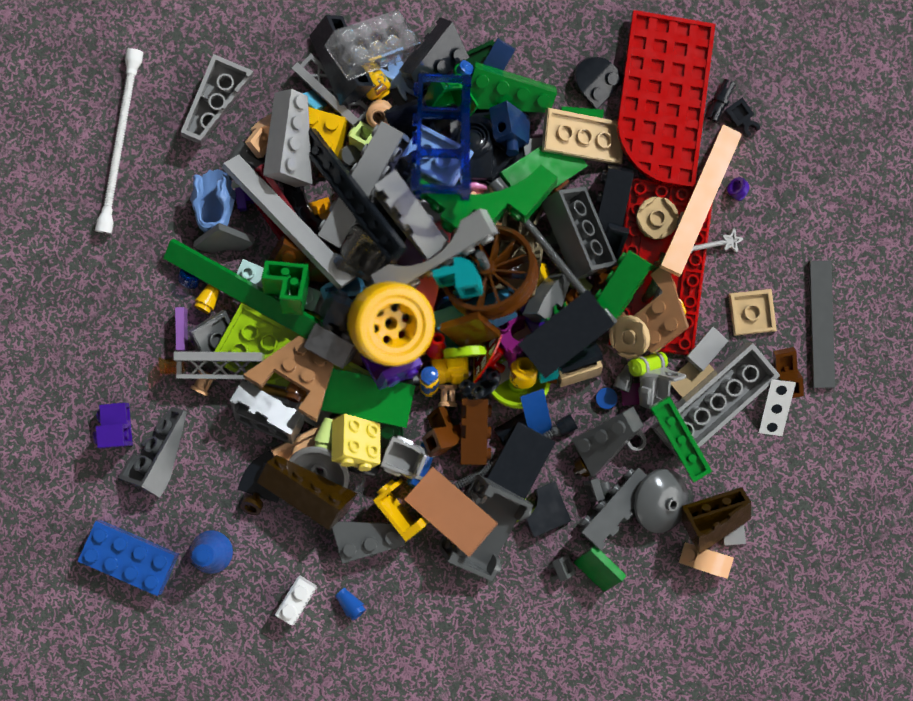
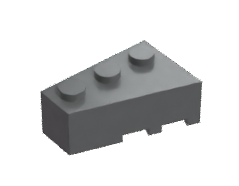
[332,521,406,564]

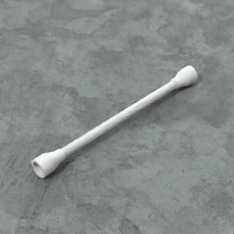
[95,48,143,234]

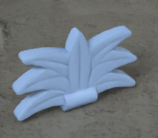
[380,52,427,101]

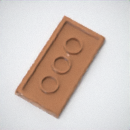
[404,467,498,557]

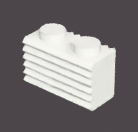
[275,575,317,625]

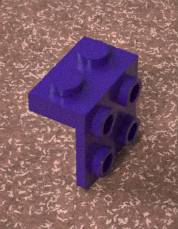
[360,340,423,390]

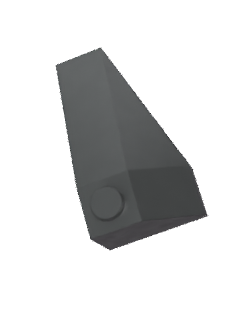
[118,407,187,498]

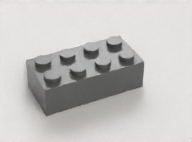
[542,187,618,279]

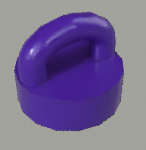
[727,177,749,201]

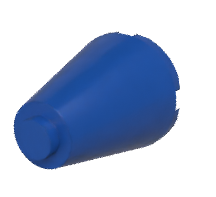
[190,530,233,574]

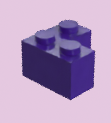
[93,403,133,448]

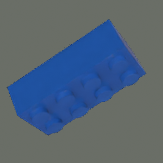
[78,520,179,596]

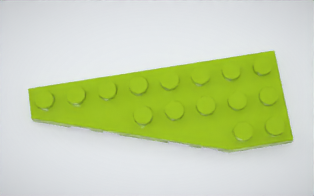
[214,303,371,387]

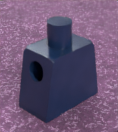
[489,100,530,156]

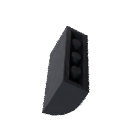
[309,15,374,106]

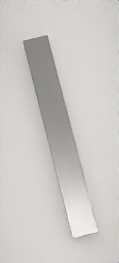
[222,155,356,290]

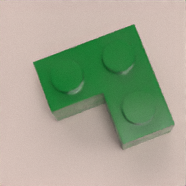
[261,260,310,315]

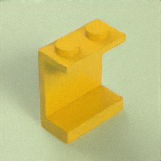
[373,478,429,541]

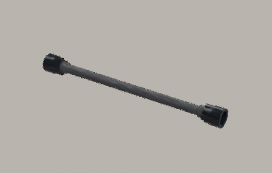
[409,414,578,518]

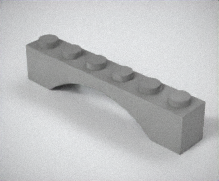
[371,209,499,288]

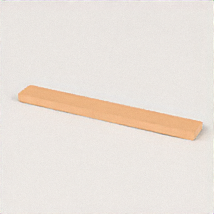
[660,125,742,277]

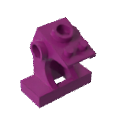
[497,314,528,370]

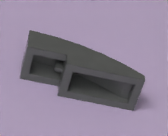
[523,269,570,323]

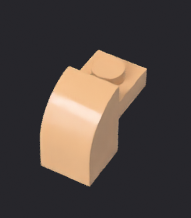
[245,114,272,158]
[679,542,734,578]

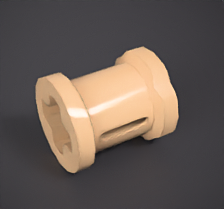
[190,370,216,396]
[438,385,458,407]

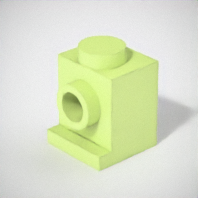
[348,121,374,151]

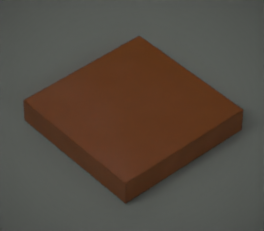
[440,311,501,347]

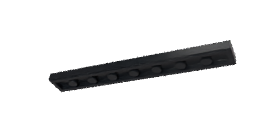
[309,128,407,264]

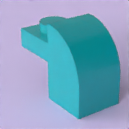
[433,257,483,299]

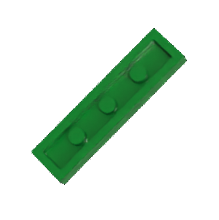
[650,396,712,482]

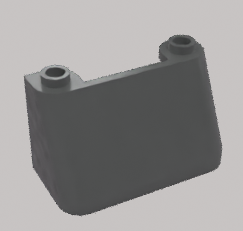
[439,475,533,581]

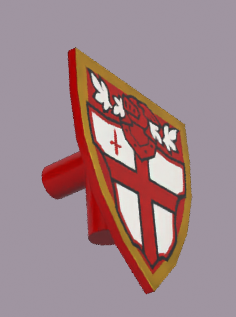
[473,335,506,383]

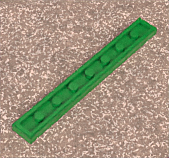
[163,239,320,339]

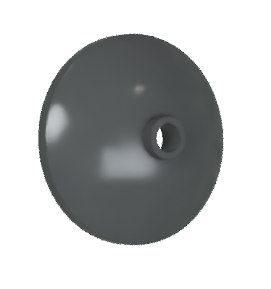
[634,469,688,533]

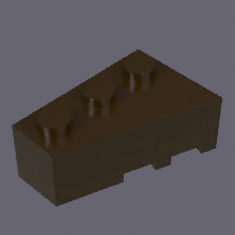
[682,487,751,554]

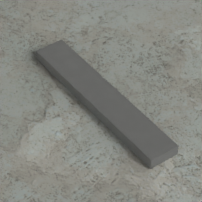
[809,260,835,388]

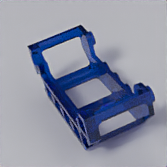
[411,73,471,201]

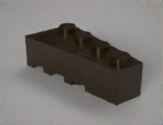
[257,455,358,530]

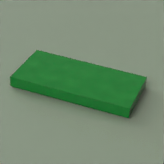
[499,146,588,189]
[321,368,415,428]

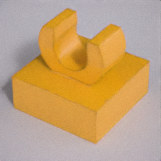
[309,197,331,220]

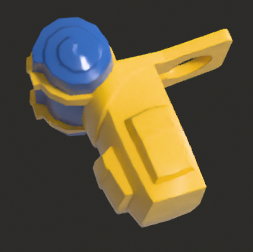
[419,357,469,398]

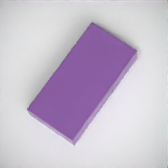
[175,307,188,352]

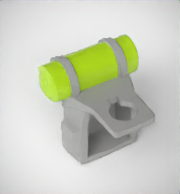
[628,352,686,409]

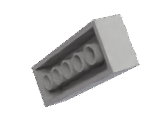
[318,121,411,252]
[650,342,780,459]

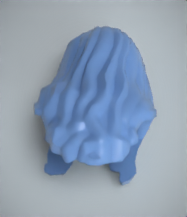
[190,169,236,233]

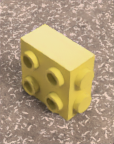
[331,414,380,471]

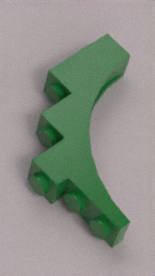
[412,165,558,234]

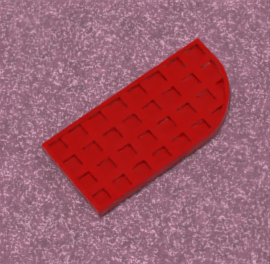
[617,10,716,189]

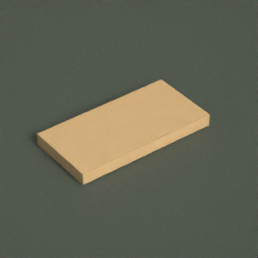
[541,108,623,165]

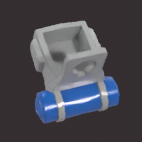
[380,435,435,489]

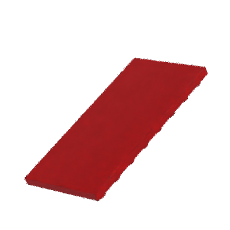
[608,178,713,356]

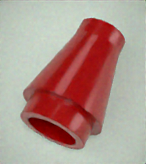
[425,332,447,360]

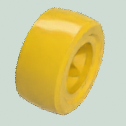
[347,281,435,366]

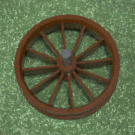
[443,225,539,320]

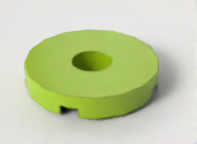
[443,346,487,359]

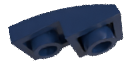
[482,38,515,70]

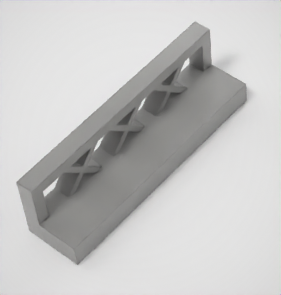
[292,54,368,127]
[174,351,264,379]

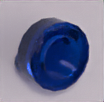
[178,269,200,289]

